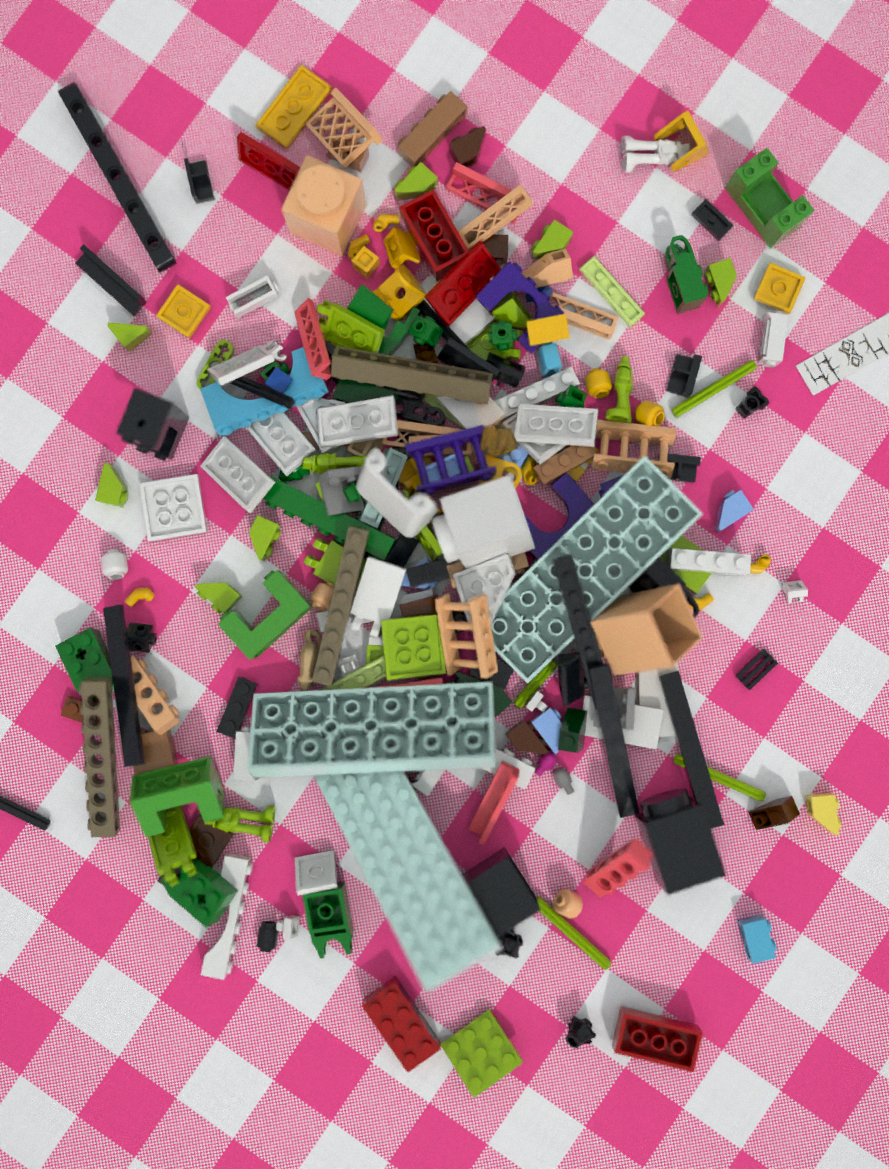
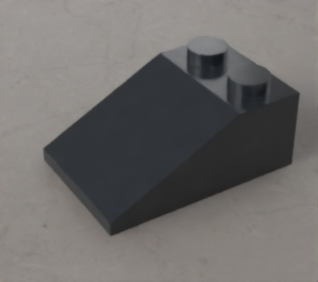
[557,653,588,706]

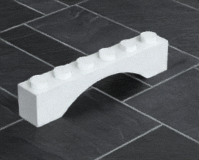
[201,853,253,980]

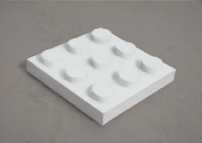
[139,474,208,542]

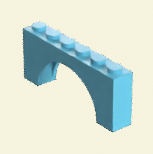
[200,347,329,436]

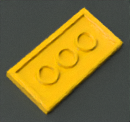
[255,65,333,150]

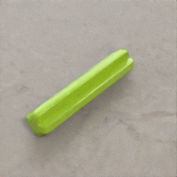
[513,660,557,708]

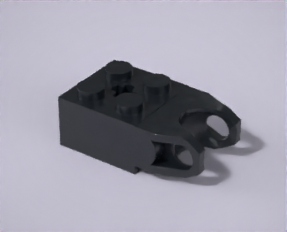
[628,557,700,618]

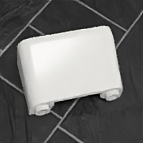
[356,448,438,538]

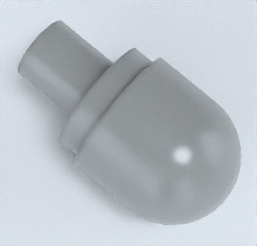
[553,768,574,795]

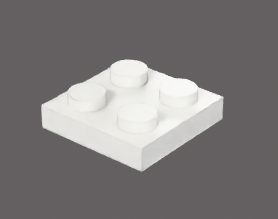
[295,850,338,895]

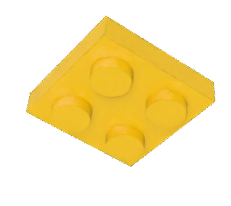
[753,262,806,315]
[156,284,211,339]

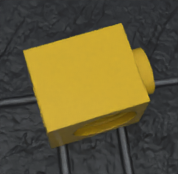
[352,246,380,279]

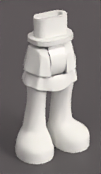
[621,136,690,173]

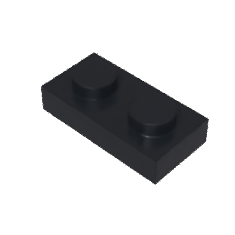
[691,199,734,241]

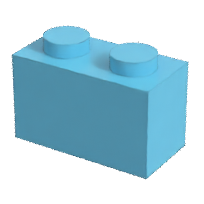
[738,914,777,964]

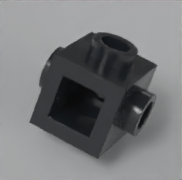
[127,622,157,653]

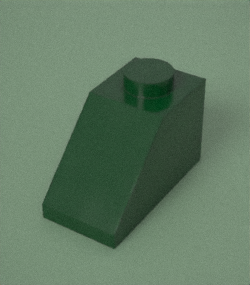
[558,707,588,753]

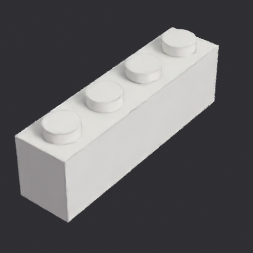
[666,548,751,576]
[482,743,536,790]

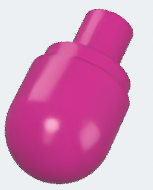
[534,751,557,777]

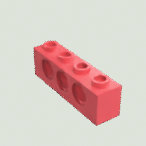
[583,837,654,898]

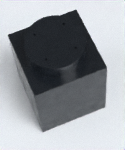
[635,788,727,895]
[462,847,541,938]

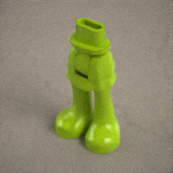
[606,356,633,423]
[302,453,368,475]
[204,805,276,843]

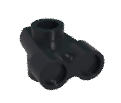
[736,386,769,419]

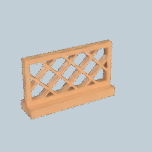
[305,88,383,168]

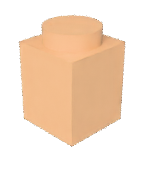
[281,155,367,257]
[591,584,702,675]

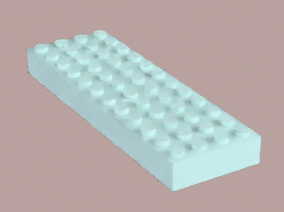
[491,456,703,683]
[248,682,496,778]
[313,771,502,992]

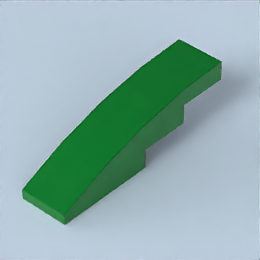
[379,307,421,356]

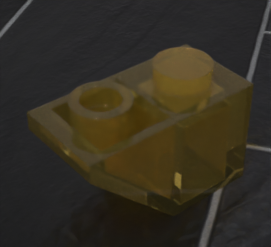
[480,424,518,457]

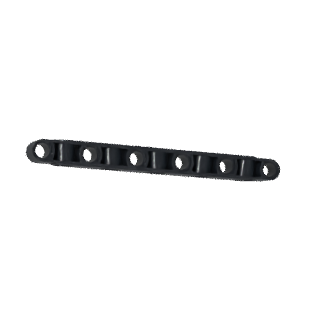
[58,82,177,273]

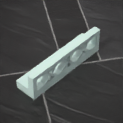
[355,448,407,528]

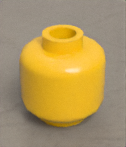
[584,368,612,399]
[635,400,665,426]

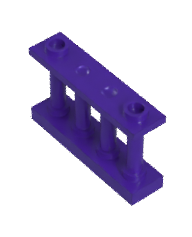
[405,425,496,496]

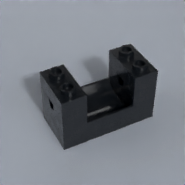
[116,387,190,461]

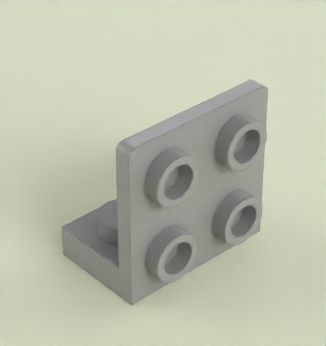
[318,466,364,516]
[593,688,636,730]

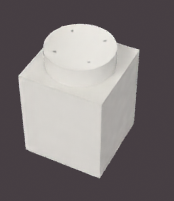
[433,475,535,569]

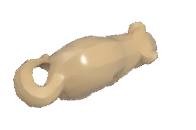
[297,630,322,691]

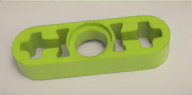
[197,340,234,389]

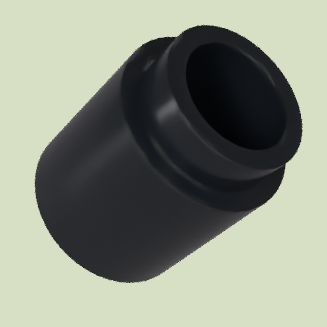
[256,921,278,952]

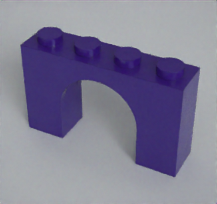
[475,262,564,354]
[524,473,595,560]

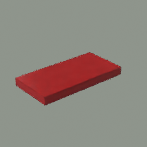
[237,132,301,190]
[424,241,501,326]

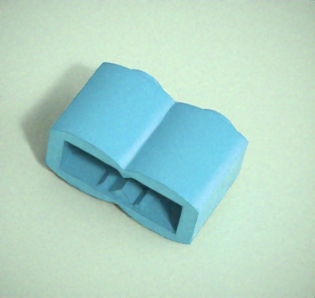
[536,342,563,378]

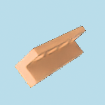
[458,184,534,250]
[549,292,619,340]
[381,420,463,448]

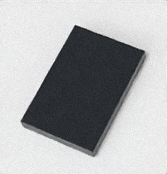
[437,338,500,381]

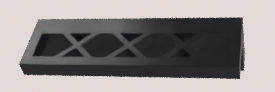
[75,244,147,316]

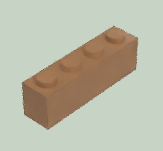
[397,91,468,167]

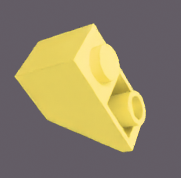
[806,792,841,835]

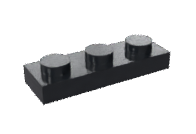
[217,676,258,739]

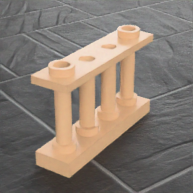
[592,420,676,478]
[435,594,498,678]

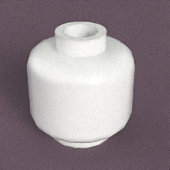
[101,549,128,580]

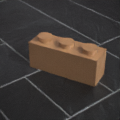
[533,445,595,487]

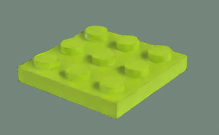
[380,614,446,680]
[441,1009,524,1098]

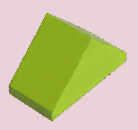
[107,322,151,352]

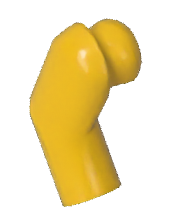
[373,214,399,232]
[348,234,370,260]
[521,456,537,485]
[750,554,771,574]
[124,588,155,607]
[688,593,714,610]

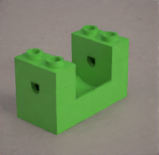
[725,148,815,249]
[217,570,313,660]
[129,756,225,837]

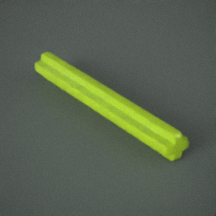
[671,360,757,418]
[673,753,766,802]
[537,897,612,970]

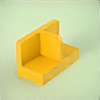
[383,227,421,269]
[526,314,570,346]
[398,457,436,490]

